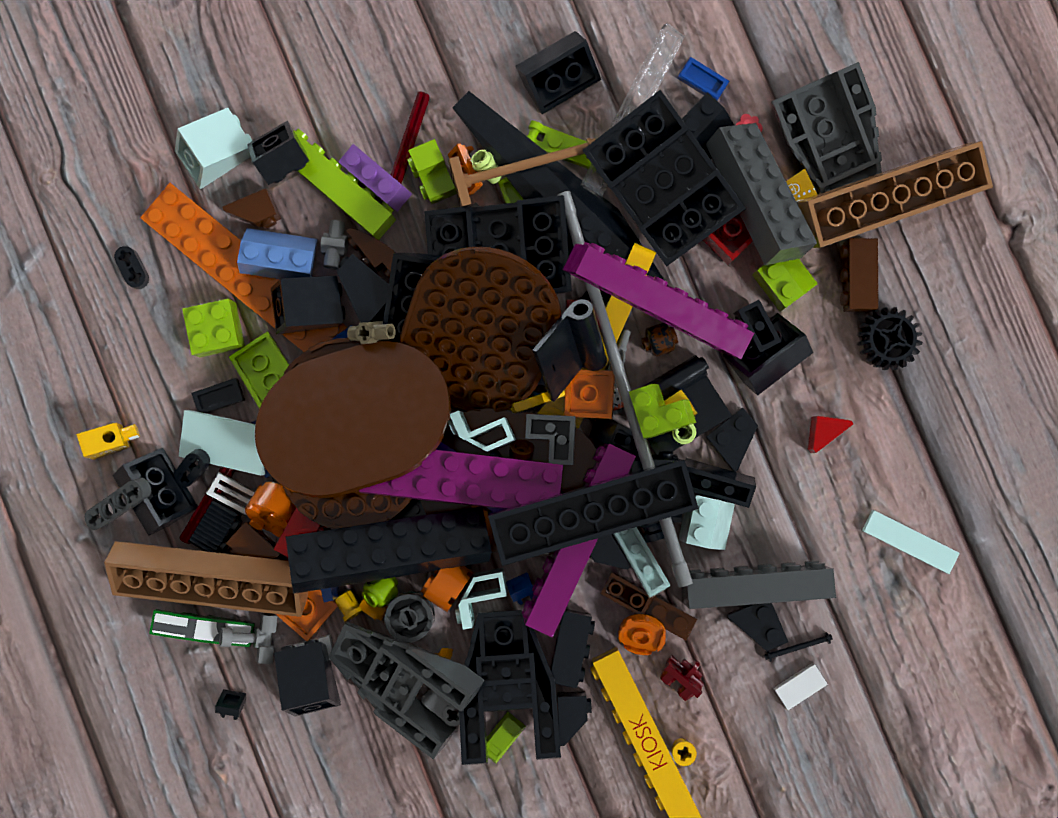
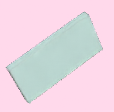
[179,410,266,476]

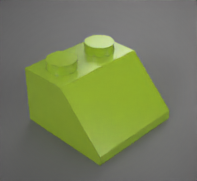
[752,259,818,312]

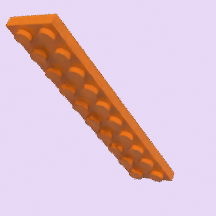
[140,183,348,352]

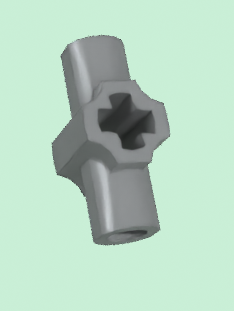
[321,220,348,270]

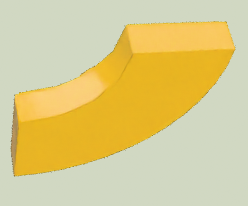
[508,390,566,413]

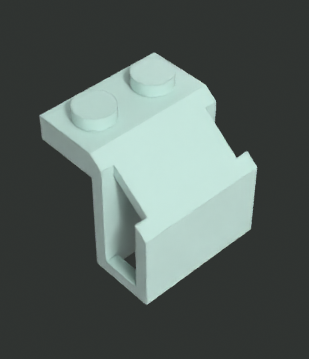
[448,411,516,452]
[455,568,508,630]

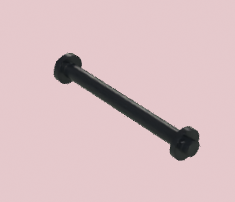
[764,632,833,662]

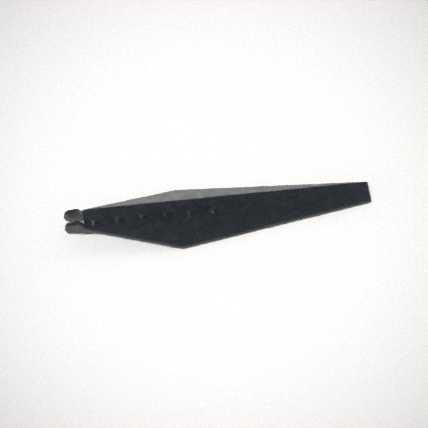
[452,91,668,285]

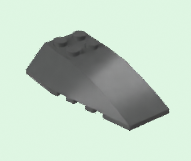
[771,62,882,193]

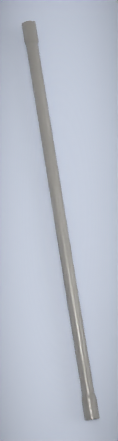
[557,191,693,588]

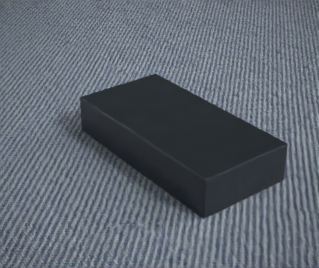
[191,378,245,414]

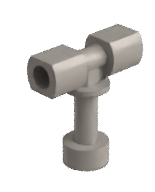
[219,613,278,664]

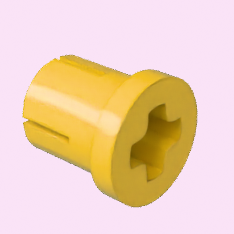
[335,590,363,622]
[672,738,697,766]

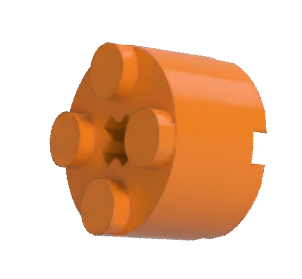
[245,482,296,537]
[421,566,474,612]

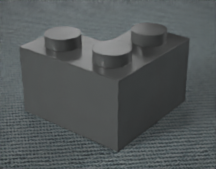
[525,414,576,465]

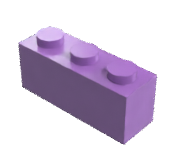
[339,144,412,212]

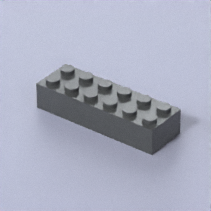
[705,123,817,265]
[682,561,836,609]

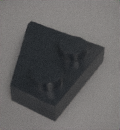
[706,408,758,472]
[726,603,788,651]

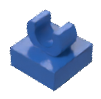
[506,572,534,605]

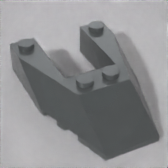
[329,622,484,760]

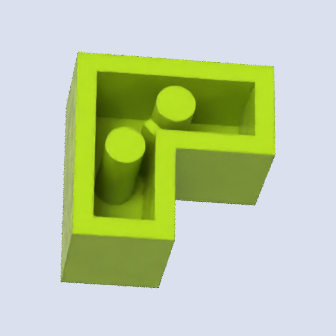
[407,139,457,205]
[629,384,696,439]

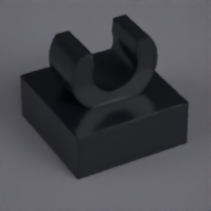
[215,689,246,720]

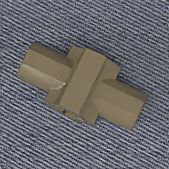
[347,321,396,344]

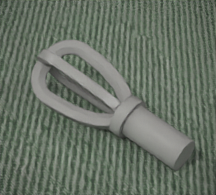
[605,329,631,371]

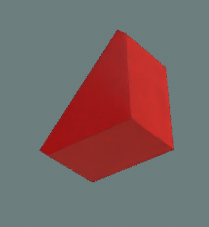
[807,416,853,453]

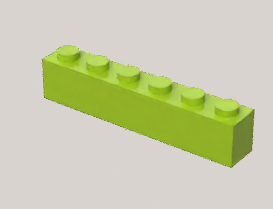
[294,128,396,240]

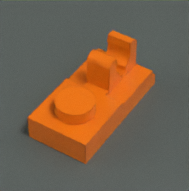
[448,143,483,195]

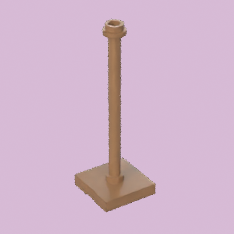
[448,138,596,207]

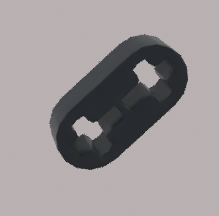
[114,246,149,289]
[174,449,210,487]

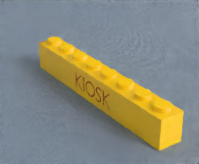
[590,646,702,818]

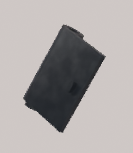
[533,299,607,402]
[642,355,732,455]

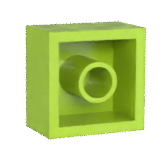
[182,298,245,357]

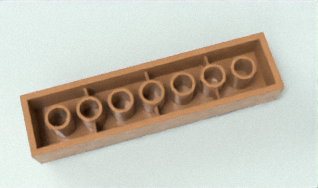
[797,141,993,248]
[104,541,308,617]

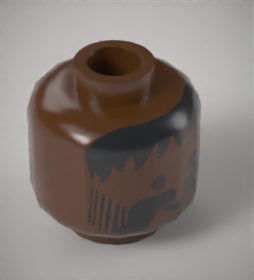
[642,323,678,356]

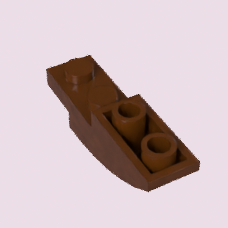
[347,228,396,279]
[600,573,698,641]

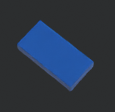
[677,57,729,101]

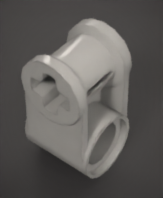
[421,689,460,726]

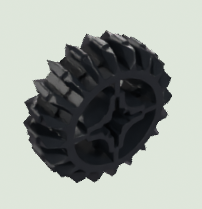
[857,307,923,370]

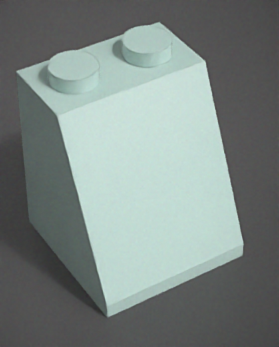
[175,108,252,189]
[678,495,735,550]

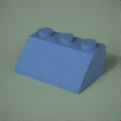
[237,228,318,279]

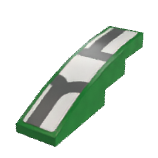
[149,609,255,647]

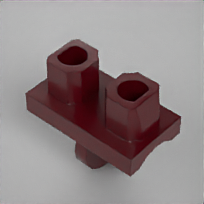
[660,655,704,701]

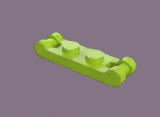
[526,120,598,172]

